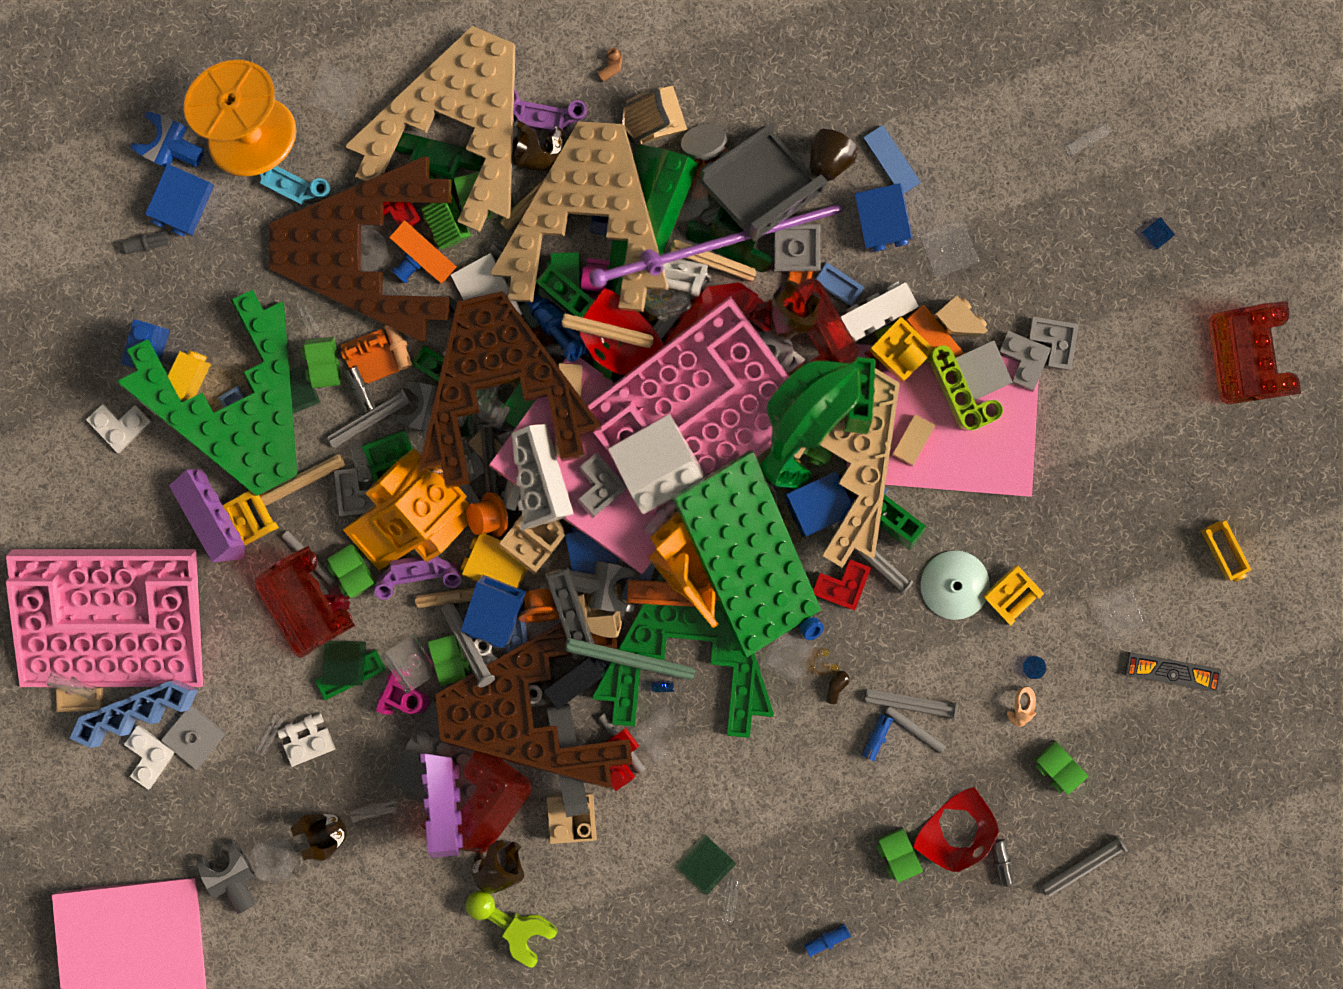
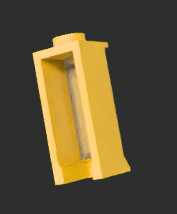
[1200,520,1251,582]

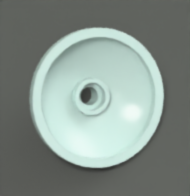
[920,551,990,620]

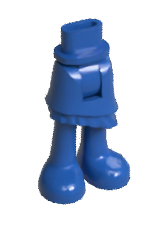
[526,294,590,362]

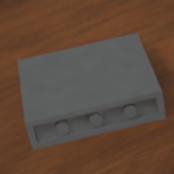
[700,122,827,241]

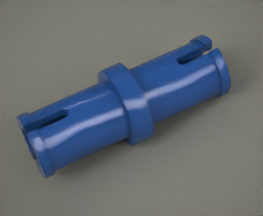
[861,713,894,762]
[803,923,851,958]

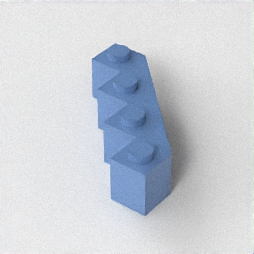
[70,680,198,748]

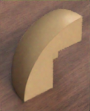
[577,580,623,638]

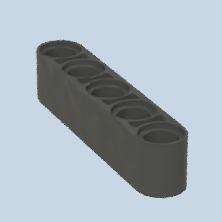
[547,703,589,817]

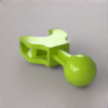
[465,890,558,968]

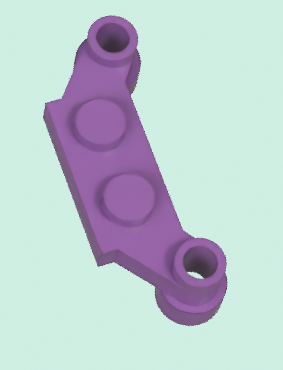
[513,89,587,132]
[374,556,461,600]

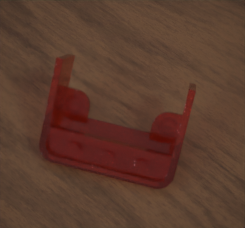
[749,278,859,364]

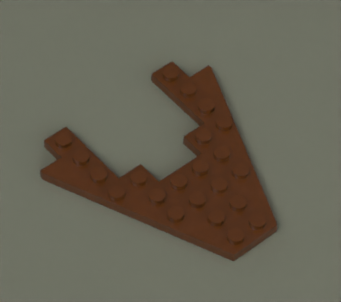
[269,157,451,341]
[419,291,602,489]
[435,623,633,789]

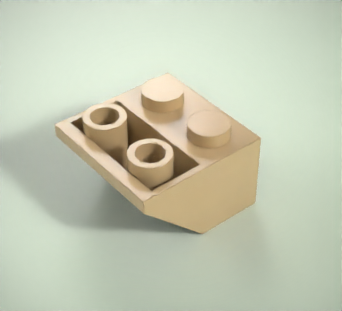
[934,296,988,337]
[547,793,597,844]

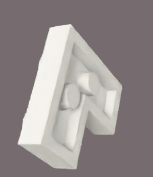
[86,404,152,453]
[124,725,175,790]

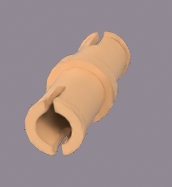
[384,325,413,370]

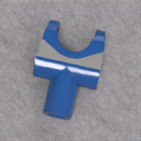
[130,111,205,168]

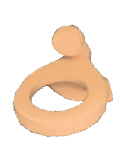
[1007,687,1036,727]

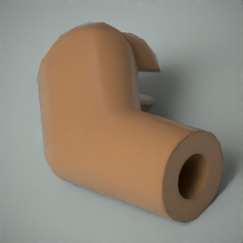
[597,48,623,82]

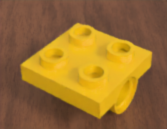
[869,317,934,383]

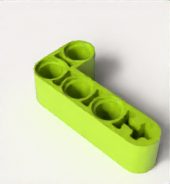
[928,345,1003,431]

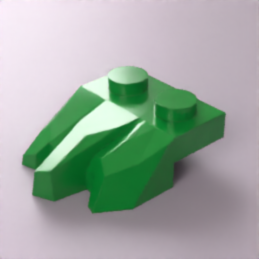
[362,429,414,482]

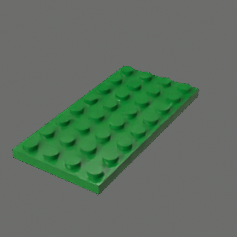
[672,450,821,657]

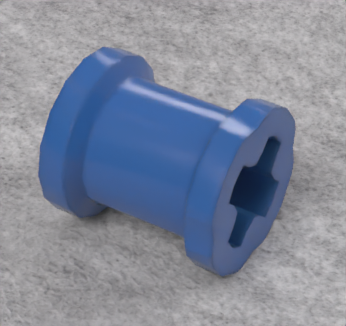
[391,253,421,284]

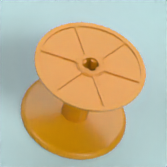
[184,60,296,176]

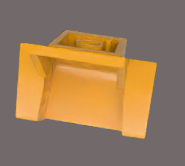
[343,448,470,571]
[648,512,718,628]

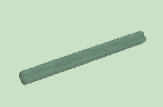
[564,638,695,680]

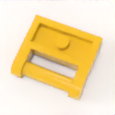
[222,491,279,546]
[983,565,1044,626]

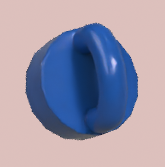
[798,617,824,640]

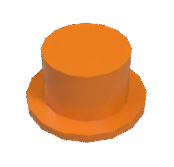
[466,492,508,538]
[518,589,559,623]

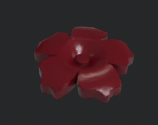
[323,586,350,614]

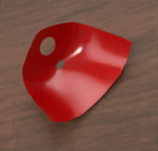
[579,288,664,375]
[913,787,999,872]

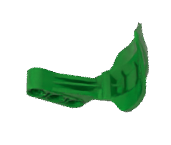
[760,361,861,488]

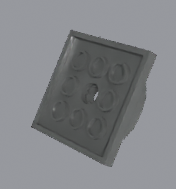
[388,700,504,825]

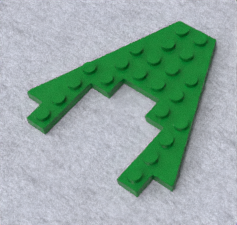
[117,290,298,496]
[593,574,774,738]

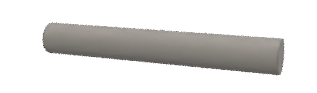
[281,531,336,585]
[885,707,946,754]
[598,713,645,774]

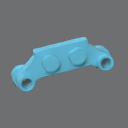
[260,166,330,205]

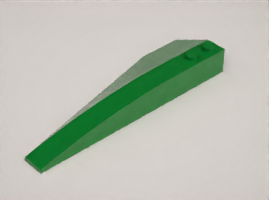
[592,144,699,380]

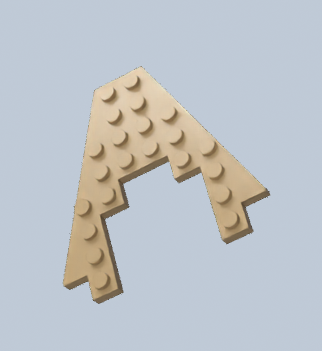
[346,26,516,232]
[491,121,669,312]
[756,368,900,568]

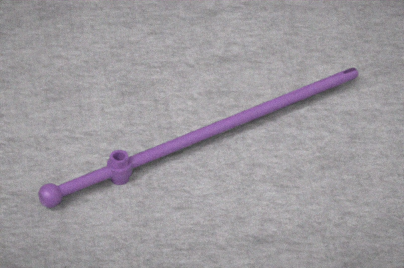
[589,204,843,287]

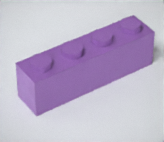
[169,469,245,562]
[420,754,463,858]

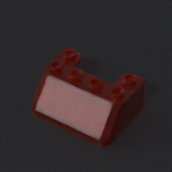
[1209,301,1302,405]
[255,546,355,658]
[421,752,532,853]

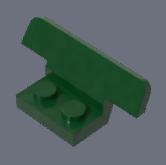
[395,132,483,194]
[686,206,774,273]

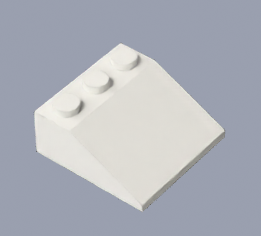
[608,414,705,514]

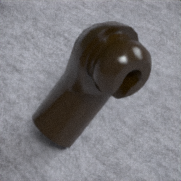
[826,671,850,704]

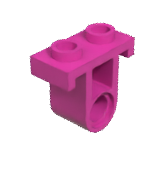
[581,258,610,301]
[376,668,430,715]

